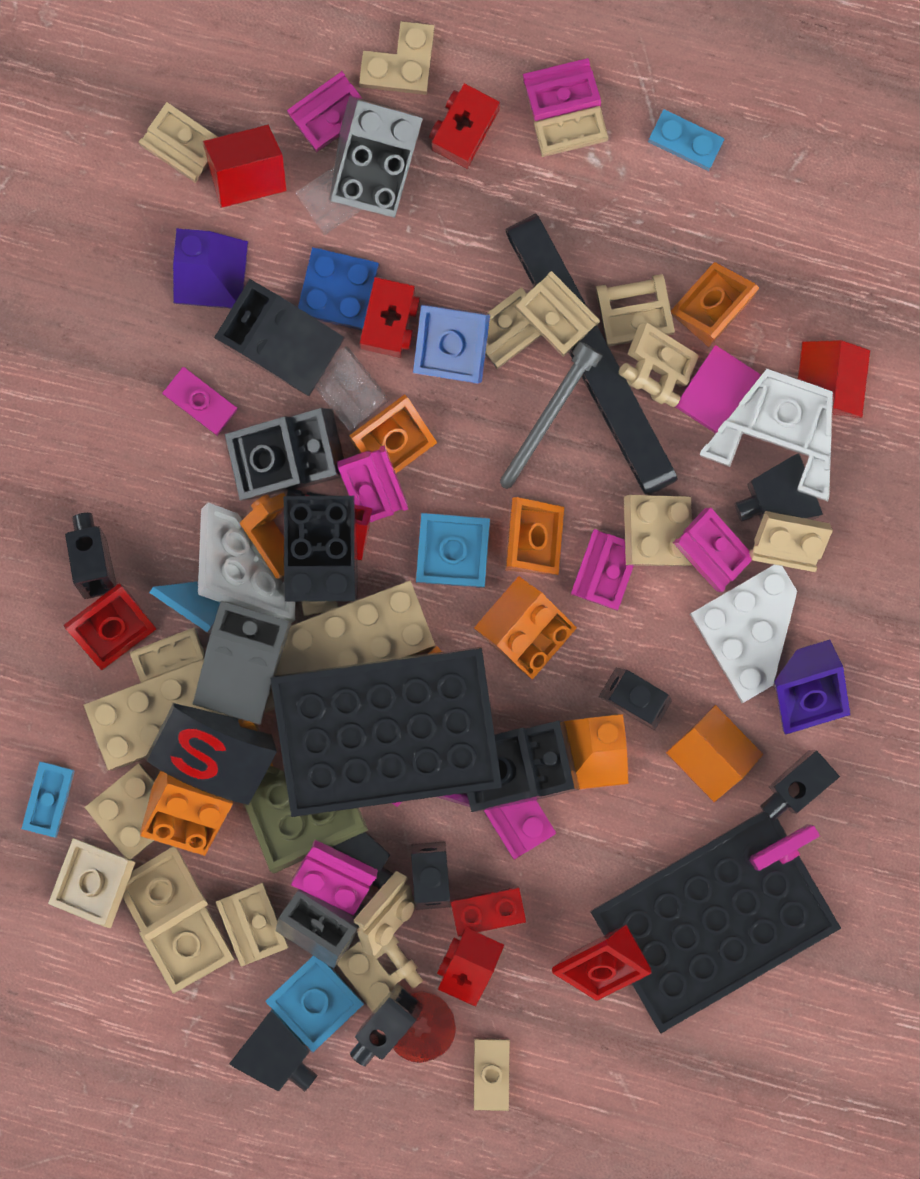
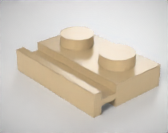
[139,102,218,183]
[515,271,600,357]
[486,287,542,369]
[749,511,833,572]
[354,871,416,956]
[216,882,289,967]

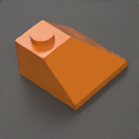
[563,714,629,789]

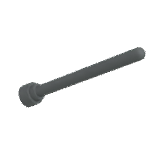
[500,341,603,489]

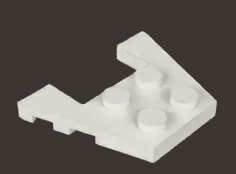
[700,369,833,502]

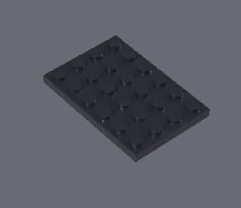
[270,647,502,817]
[590,811,841,1034]

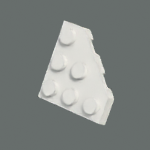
[198,503,295,623]
[690,565,797,703]

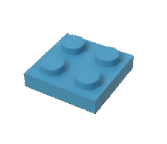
[416,513,490,588]
[265,956,364,1052]

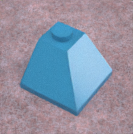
[149,581,220,634]

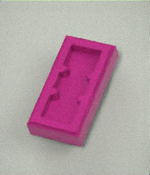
[162,367,238,436]
[749,824,820,871]

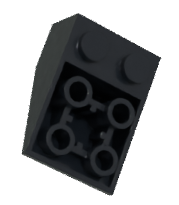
[214,279,345,396]
[284,496,358,602]

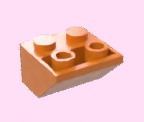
[474,576,577,680]
[140,770,233,856]

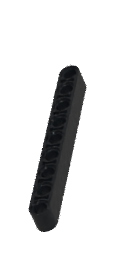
[505,213,678,495]

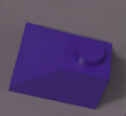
[173,228,248,309]
[774,639,850,735]

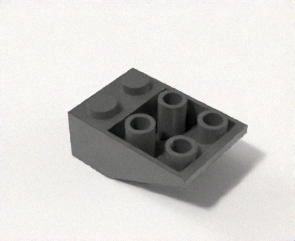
[329,95,423,218]
[193,601,291,725]

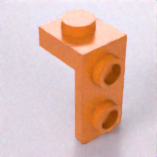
[240,493,286,579]

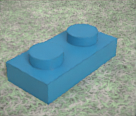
[648,109,725,171]
[21,761,75,838]

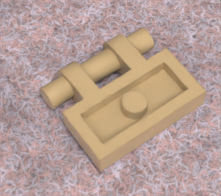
[619,322,699,407]
[337,934,423,1012]

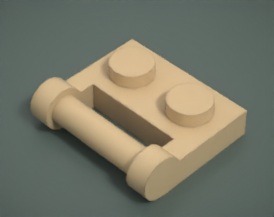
[595,274,675,347]

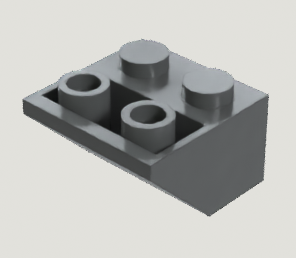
[275,889,365,969]

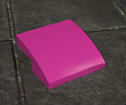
[675,345,761,434]

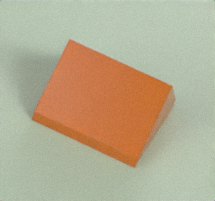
[671,262,759,347]
[349,394,437,473]
[505,497,564,575]
[666,705,764,802]

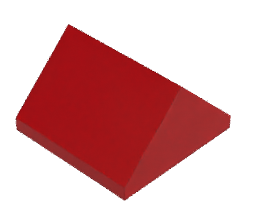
[202,124,287,208]
[797,340,870,418]
[63,583,156,671]
[552,925,651,1001]

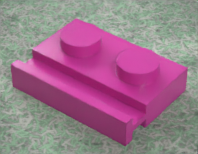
[523,58,601,121]
[287,71,363,153]
[337,445,408,522]
[673,508,752,592]
[570,529,634,611]
[484,800,557,860]
[291,840,378,915]

